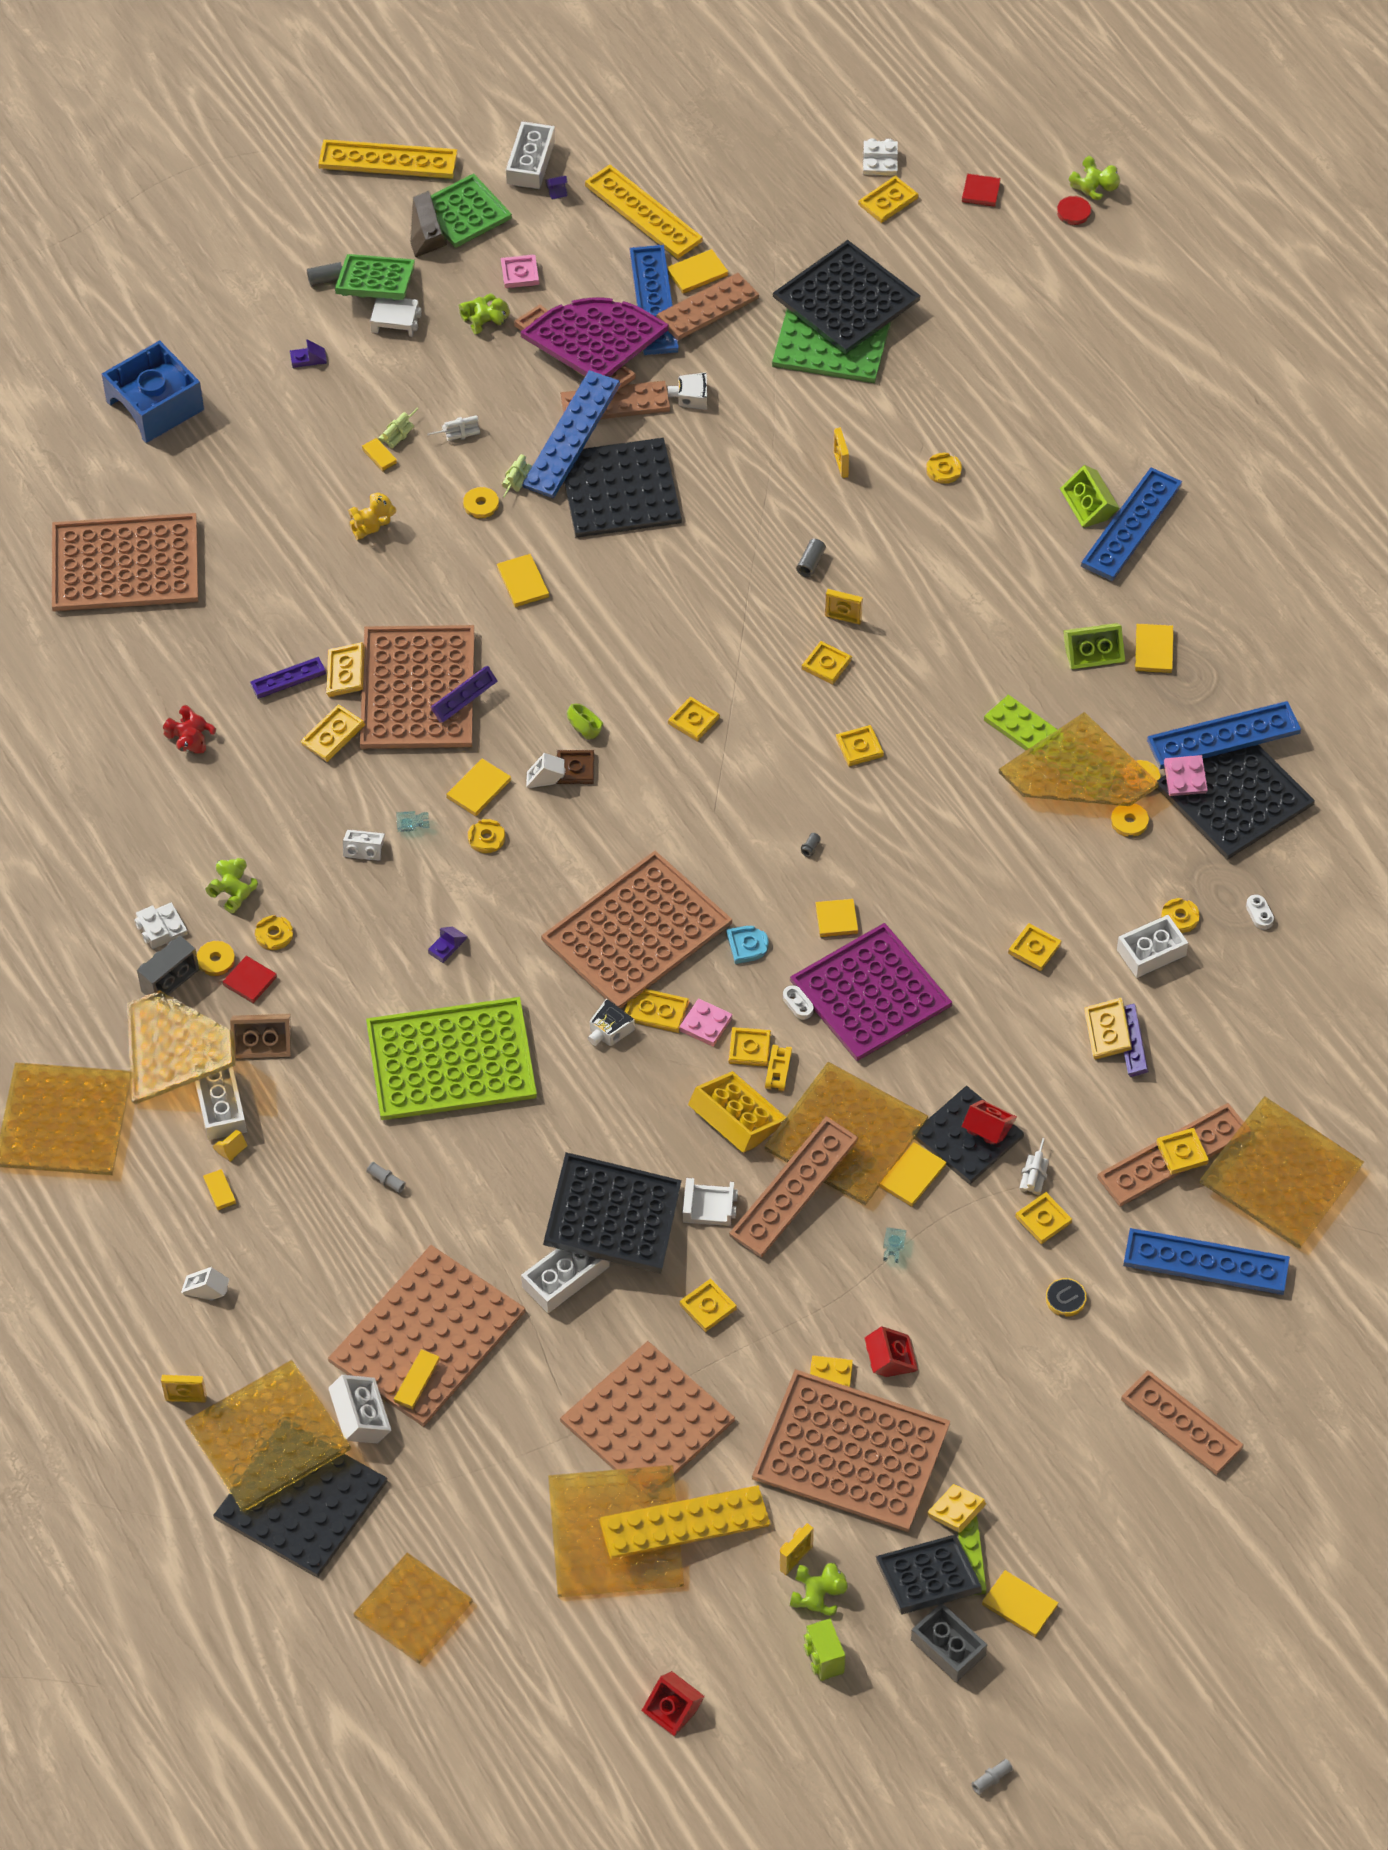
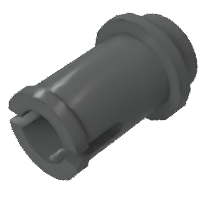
[801,833,821,857]

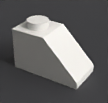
[526,753,566,788]
[181,1267,229,1300]

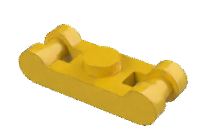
[765,1045,792,1091]

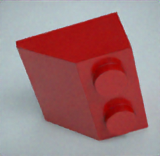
[962,1100,1017,1144]
[864,1326,918,1377]
[641,1671,705,1736]

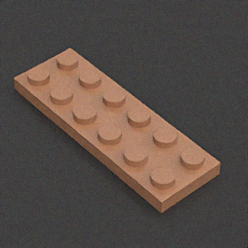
[657,273,759,340]
[560,381,670,419]
[1121,1370,1244,1475]

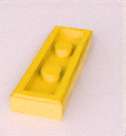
[394,1349,440,1410]

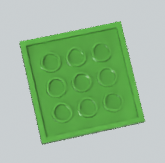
[431,173,512,248]
[335,254,415,300]

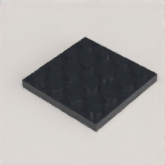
[912,1085,1024,1185]
[876,1534,982,1615]

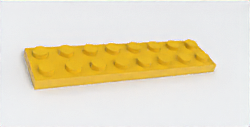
[318,139,458,179]
[585,164,703,259]
[599,1485,770,1559]

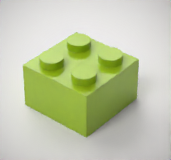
[803,1618,845,1681]

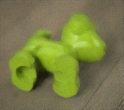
[1069,156,1121,200]
[459,294,510,334]
[205,858,258,914]
[789,1563,848,1615]

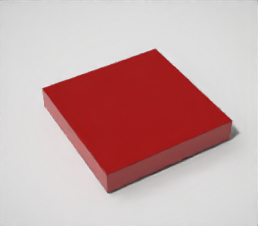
[962,174,1001,207]
[222,955,277,1004]

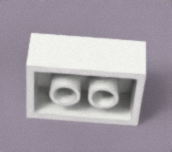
[1117,915,1188,978]
[329,1375,391,1444]

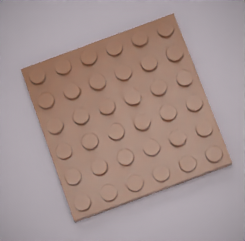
[560,1341,735,1500]

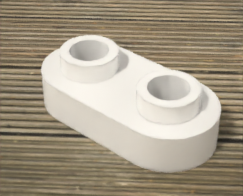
[1246,895,1274,930]
[783,986,813,1020]

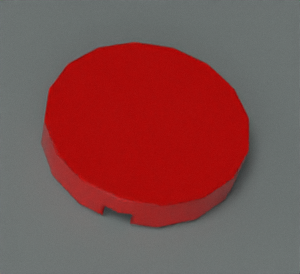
[1057,196,1091,225]

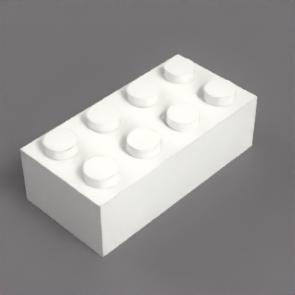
[506,122,555,189]
[191,1055,247,1141]
[521,1248,610,1313]

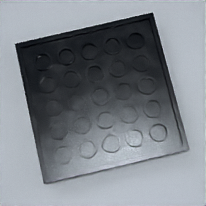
[773,240,921,354]
[564,437,682,538]
[1155,744,1315,860]
[543,1152,682,1274]
[213,1420,388,1578]

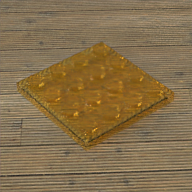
[353,1552,473,1664]

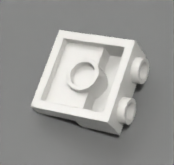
[863,139,898,176]
[134,902,188,949]

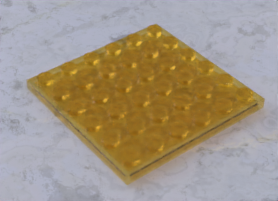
[0,1062,132,1175]
[765,1062,928,1206]
[1200,1096,1364,1249]
[185,1360,351,1512]
[548,1465,684,1597]

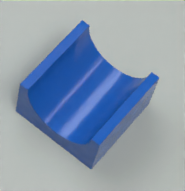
[101,340,204,443]

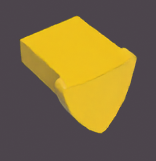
[213,1129,248,1162]

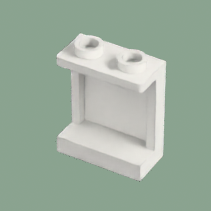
[370,298,421,337]
[683,1178,738,1226]

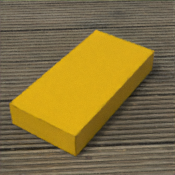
[362,438,397,472]
[203,1169,236,1211]

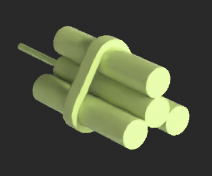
[378,408,418,449]
[502,454,532,498]

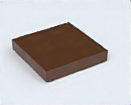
[556,750,594,784]

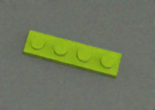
[957,1515,986,1595]

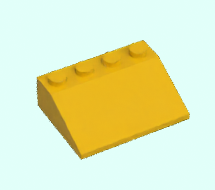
[688,1071,788,1153]

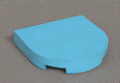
[726,926,769,964]

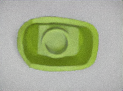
[566,703,603,740]

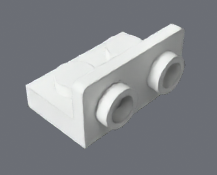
[343,830,385,861]

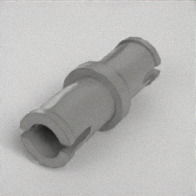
[366,1162,406,1193]
[971,1759,1013,1794]

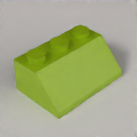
[1060,465,1120,528]
[1063,623,1125,669]

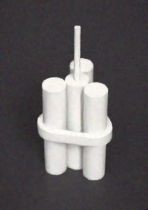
[427,415,480,441]
[1019,1138,1049,1195]

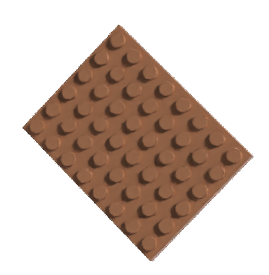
[52,513,199,611]
[360,625,475,749]
[541,851,732,1009]
[328,1245,526,1427]
[752,1369,951,1532]

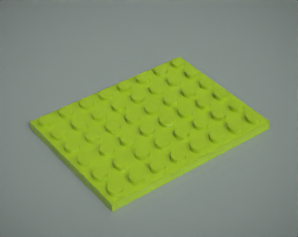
[366,997,537,1120]

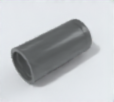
[307,262,342,286]
[796,539,826,577]

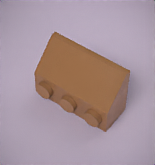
[230,1014,291,1059]

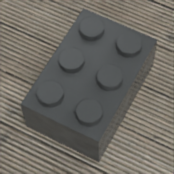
[137,936,199,1005]
[911,1603,987,1683]

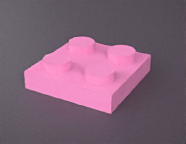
[501,255,539,288]
[1164,755,1208,796]
[679,998,732,1047]

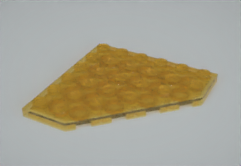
[999,712,1159,806]
[127,990,236,1105]

